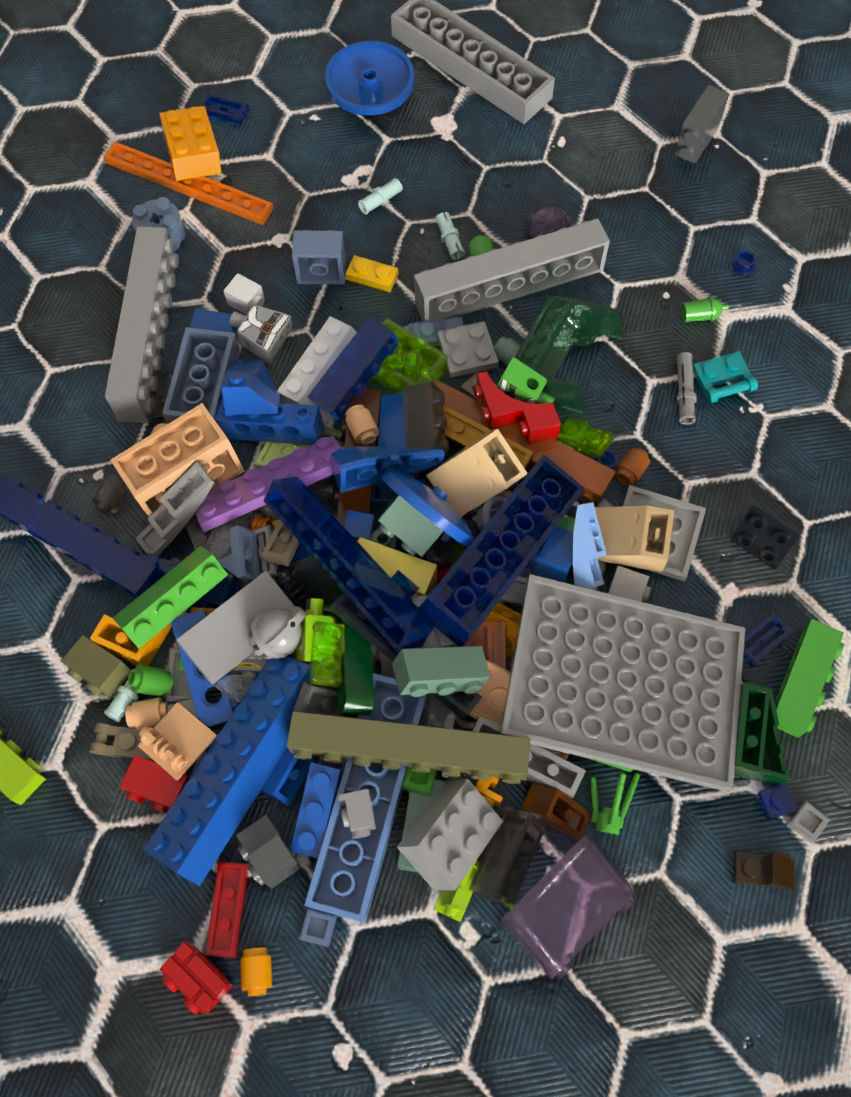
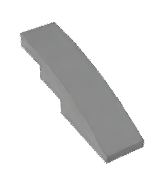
[135,462,214,559]

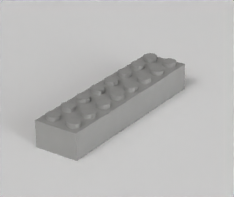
[391,0,555,124]
[414,219,610,321]
[105,227,179,423]

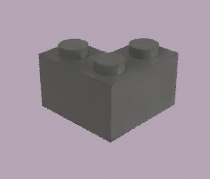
[236,815,301,889]

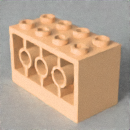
[111,403,245,517]

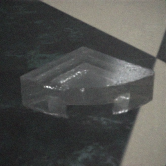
[214,674,255,704]

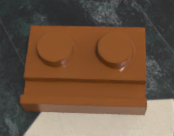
[464,621,507,669]

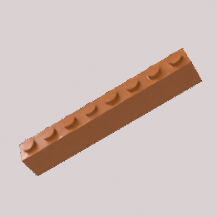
[419,379,616,506]

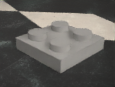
[437,321,499,378]

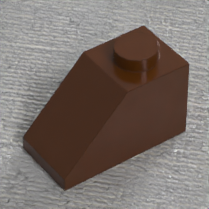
[521,783,591,841]

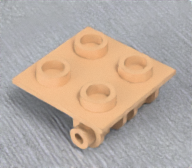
[138,702,217,781]

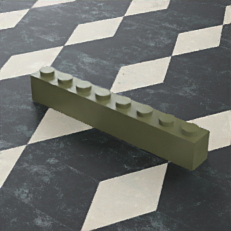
[287,711,531,784]

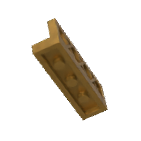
[430,405,534,480]

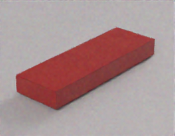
[205,861,249,958]

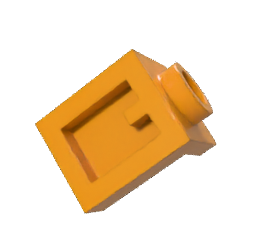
[475,776,503,807]

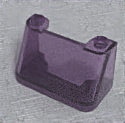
[499,833,636,980]

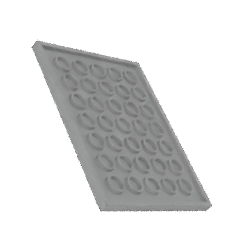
[500,574,745,792]

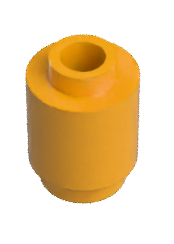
[240,948,272,996]

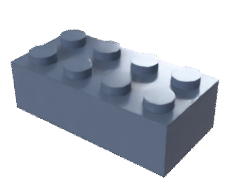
[162,327,240,424]

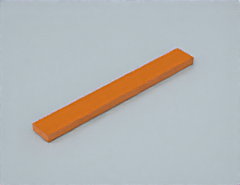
[103,142,274,225]

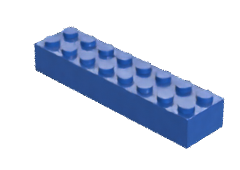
[143,656,329,886]

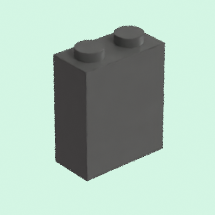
[675,85,729,164]

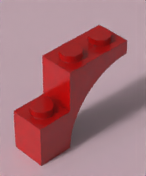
[473,371,561,444]

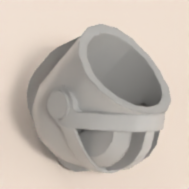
[249,607,306,659]

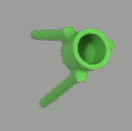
[591,772,640,835]

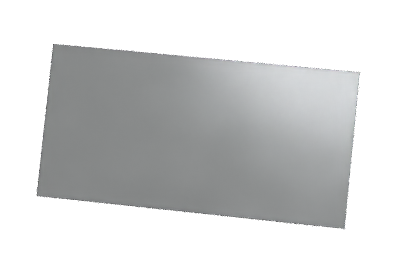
[176,571,295,686]

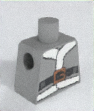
[229,305,292,364]

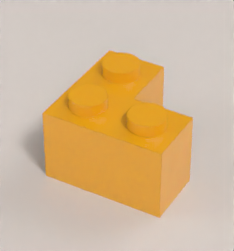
[90,614,172,666]

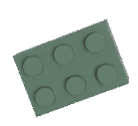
[378,494,443,557]

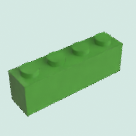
[113,546,228,648]
[775,619,844,738]

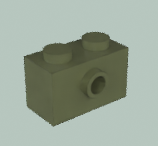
[61,635,131,698]

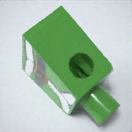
[497,357,555,404]

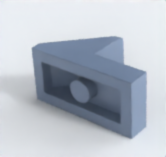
[217,525,260,582]

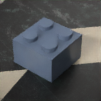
[292,230,346,285]

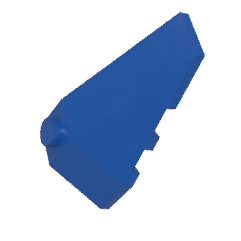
[221,358,280,415]
[331,446,445,493]

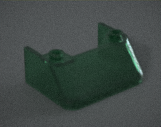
[515,296,623,413]

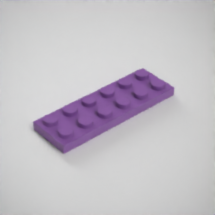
[195,435,341,532]

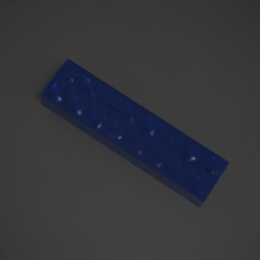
[416,455,585,647]

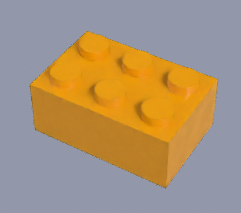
[159,106,221,181]

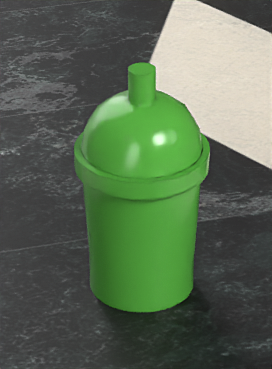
[681,296,729,323]

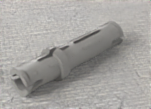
[676,352,697,425]

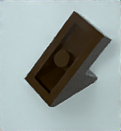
[733,851,795,891]

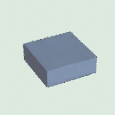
[299,908,337,948]

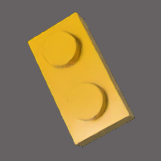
[345,255,399,292]

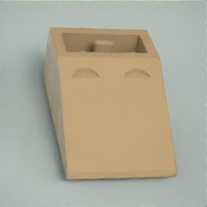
[426,429,528,516]
[595,505,675,572]

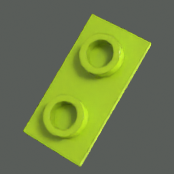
[433,860,484,922]

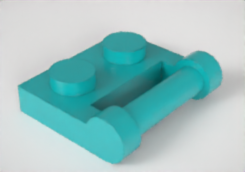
[693,351,758,404]

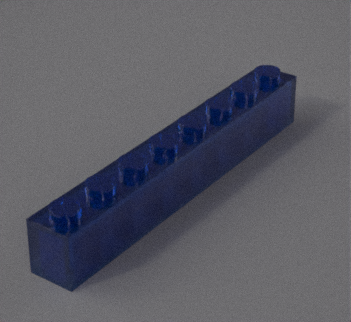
[0,475,164,598]
[263,476,435,653]

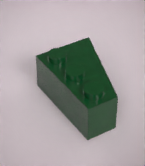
[734,682,791,786]

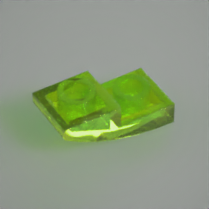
[556,418,614,457]
[310,621,345,687]

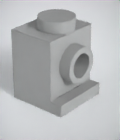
[338,789,377,839]

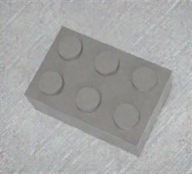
[397,779,503,890]

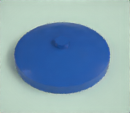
[325,41,414,115]
[382,469,475,547]

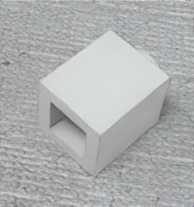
[224,273,265,315]

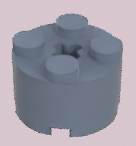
[132,197,186,252]

